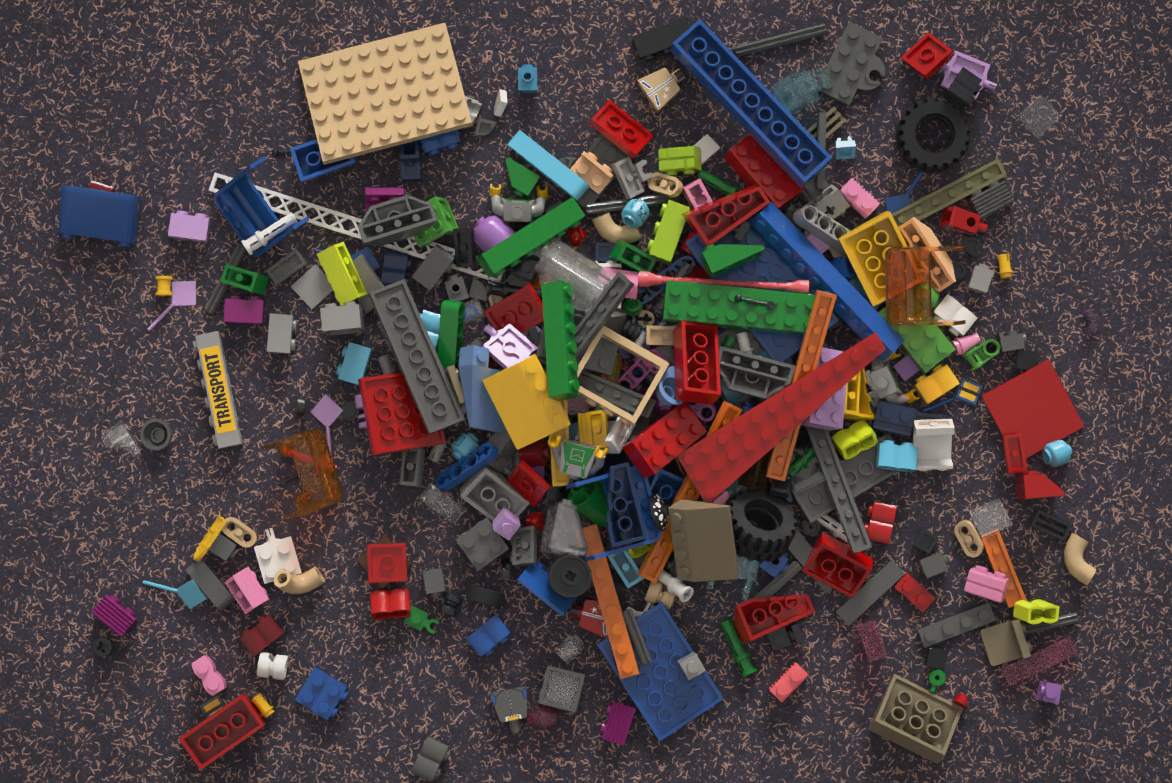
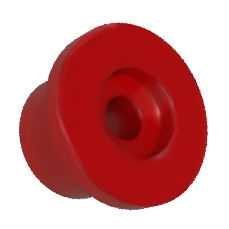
[953,693,969,708]

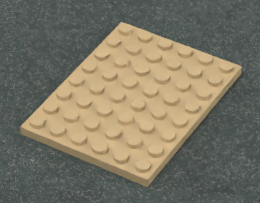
[298,23,473,165]

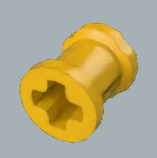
[155,276,173,296]

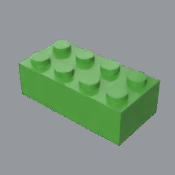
[878,289,956,374]

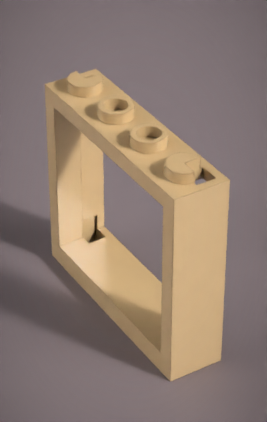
[577,326,669,426]

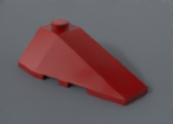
[734,594,815,643]

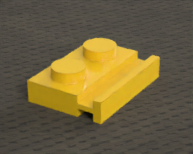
[578,410,609,450]

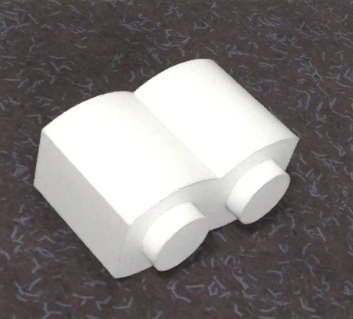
[932,294,977,337]

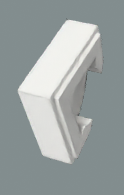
[494,89,508,117]

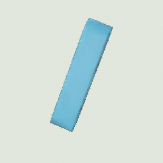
[507,130,590,201]

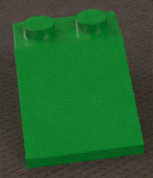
[700,244,765,279]

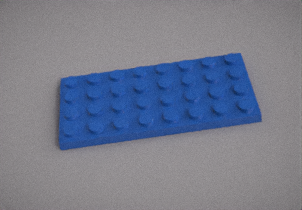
[685,212,839,362]

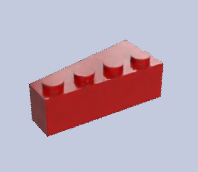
[682,185,770,246]

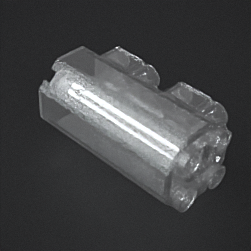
[534,241,615,314]

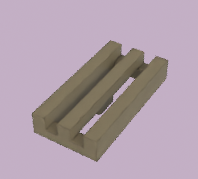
[807,107,847,140]

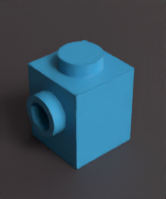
[518,64,538,93]

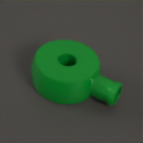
[928,668,946,693]

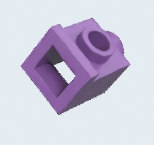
[1036,681,1062,704]

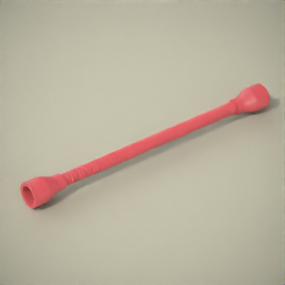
[639,271,809,294]

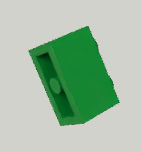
[609,240,657,272]

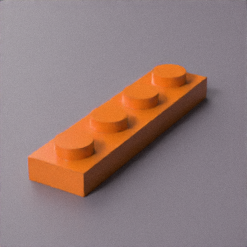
[980,529,1027,608]

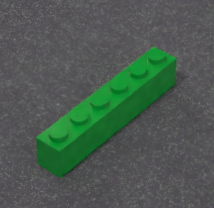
[476,197,585,278]
[541,280,580,401]

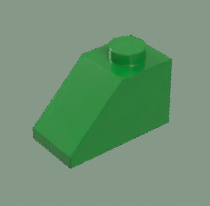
[506,157,540,199]
[220,264,269,295]

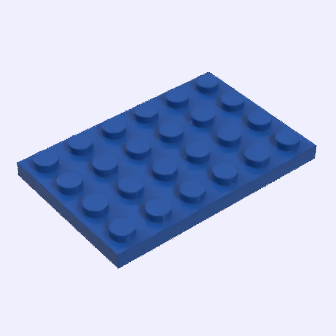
[597,602,724,742]

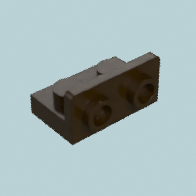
[738,451,772,490]

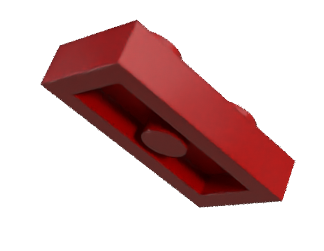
[1002,433,1028,474]
[894,573,936,613]

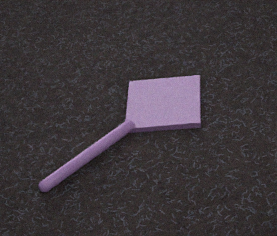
[147,281,196,331]
[311,394,343,463]

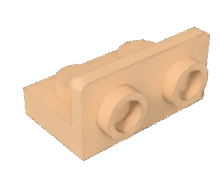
[570,151,614,195]

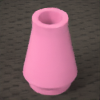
[951,333,981,356]

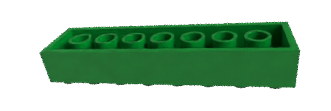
[662,280,815,336]

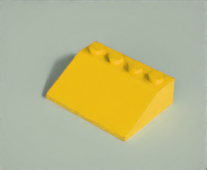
[838,211,924,307]
[482,354,571,450]

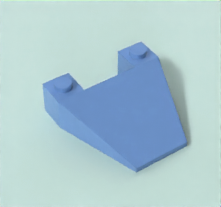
[459,345,506,433]

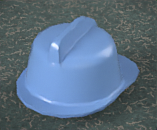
[655,366,683,406]

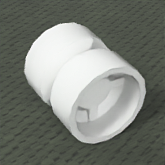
[257,652,288,680]

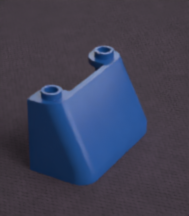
[58,185,142,248]

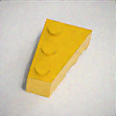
[844,368,875,421]

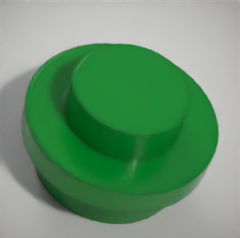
[623,298,642,316]

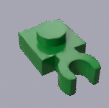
[404,605,440,634]

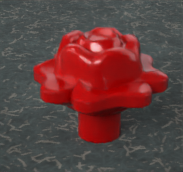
[567,226,587,247]
[525,511,545,531]

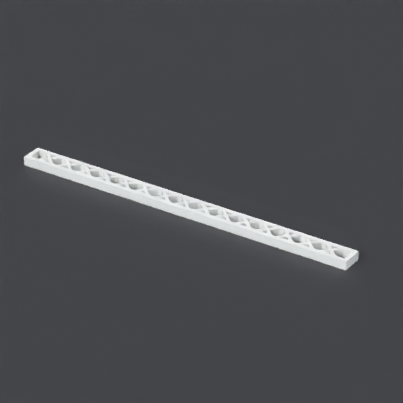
[209,173,503,281]

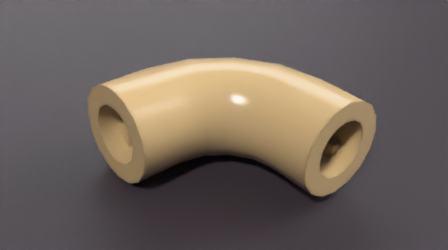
[592,212,642,244]
[1064,533,1096,585]
[274,567,325,594]

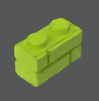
[658,146,702,176]

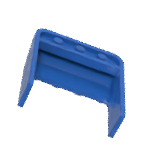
[214,156,309,257]
[566,466,662,561]

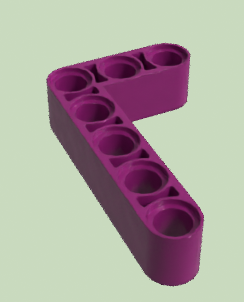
[616,349,717,422]

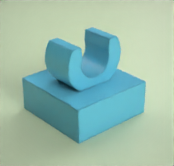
[835,137,856,160]

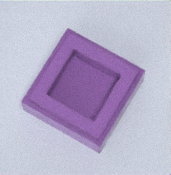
[893,355,920,382]

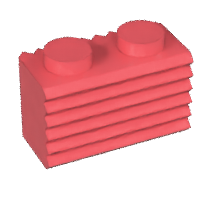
[768,662,809,702]

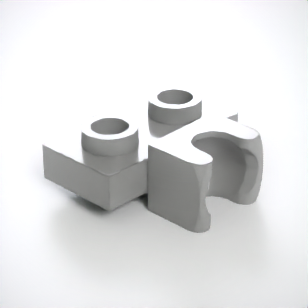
[611,156,653,200]

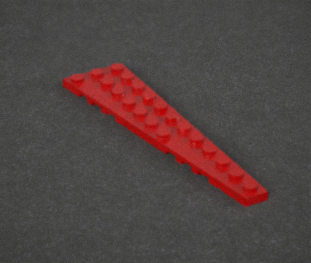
[677,332,886,503]

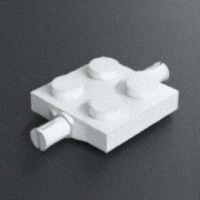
[254,528,302,593]

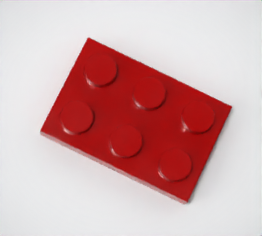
[588,100,654,159]
[483,284,544,334]

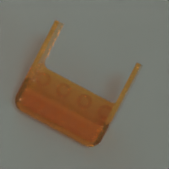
[885,246,966,326]

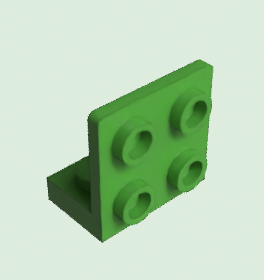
[414,197,459,248]

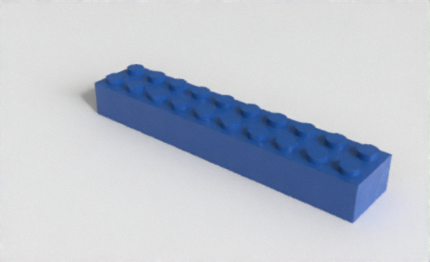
[670,19,832,188]

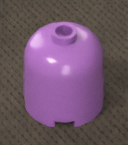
[474,215,516,252]

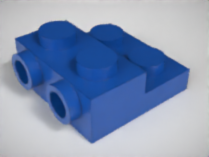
[295,667,349,720]

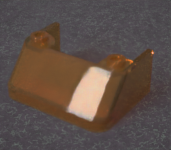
[261,428,343,520]

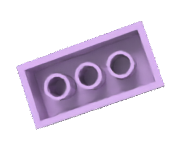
[801,347,847,431]

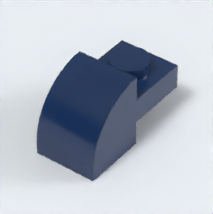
[400,140,421,182]

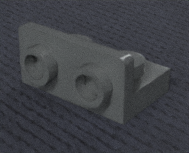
[510,526,537,570]

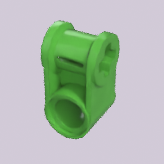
[962,339,1000,371]

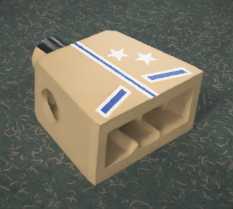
[637,68,685,113]

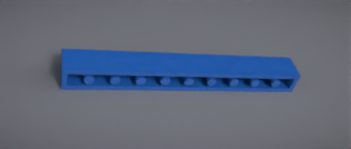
[750,202,905,361]

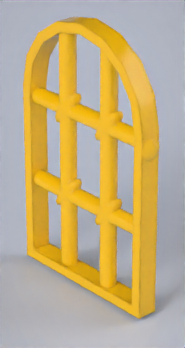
[193,515,227,561]

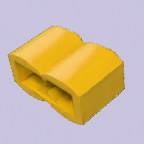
[914,364,960,405]

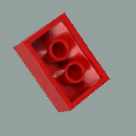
[1015,471,1065,500]
[802,532,873,598]

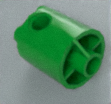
[568,475,608,528]

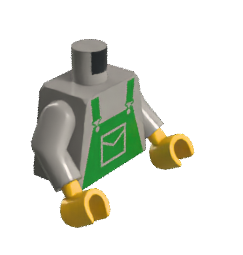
[489,184,548,222]
[869,352,920,405]
[548,434,608,487]

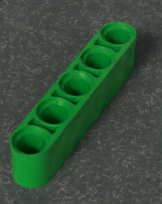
[438,300,465,370]

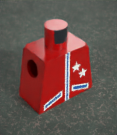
[939,206,988,235]
[569,599,608,638]

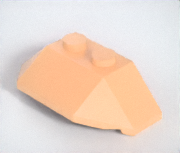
[898,217,956,292]

